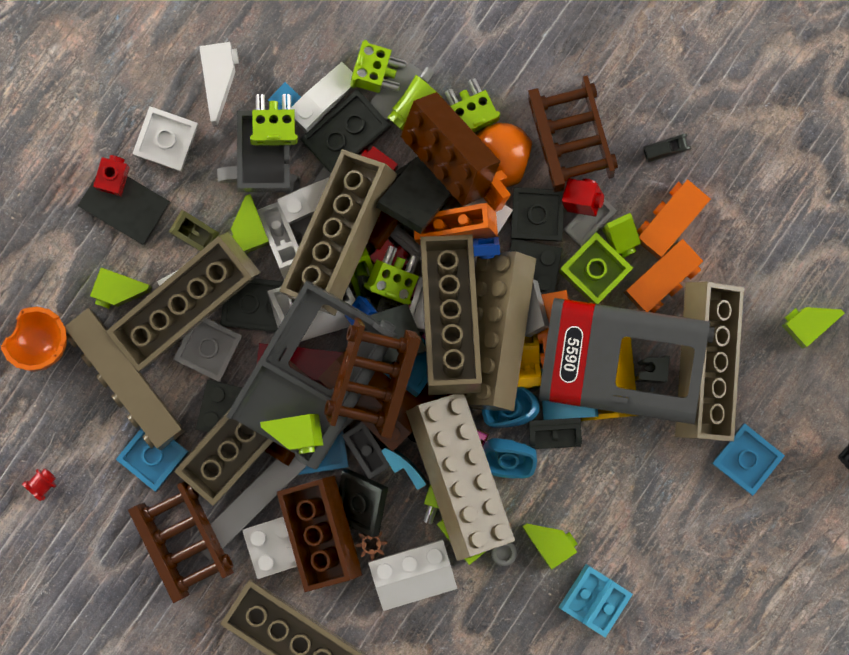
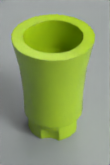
[387,75,443,131]

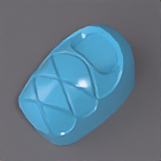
[482,387,539,428]
[483,438,537,478]

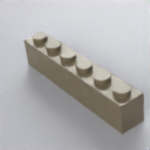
[64,308,185,450]

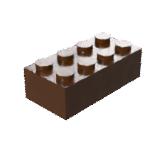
[400,92,501,206]
[277,475,363,592]

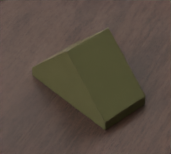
[169,210,219,251]

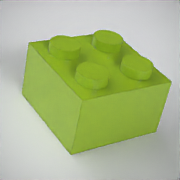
[558,232,633,304]

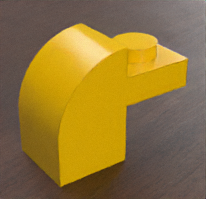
[518,334,542,388]

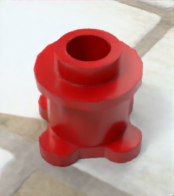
[22,468,56,501]

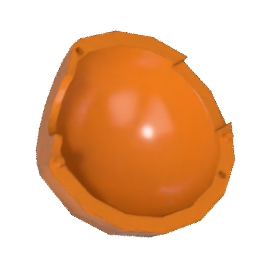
[476,123,532,187]
[1,306,67,372]

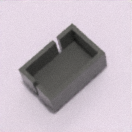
[237,110,290,193]

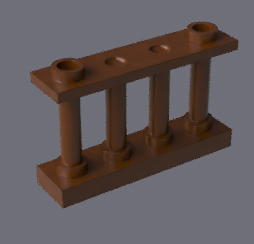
[528,75,618,193]
[324,318,421,439]
[128,481,234,603]

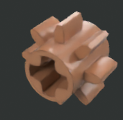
[355,531,388,560]

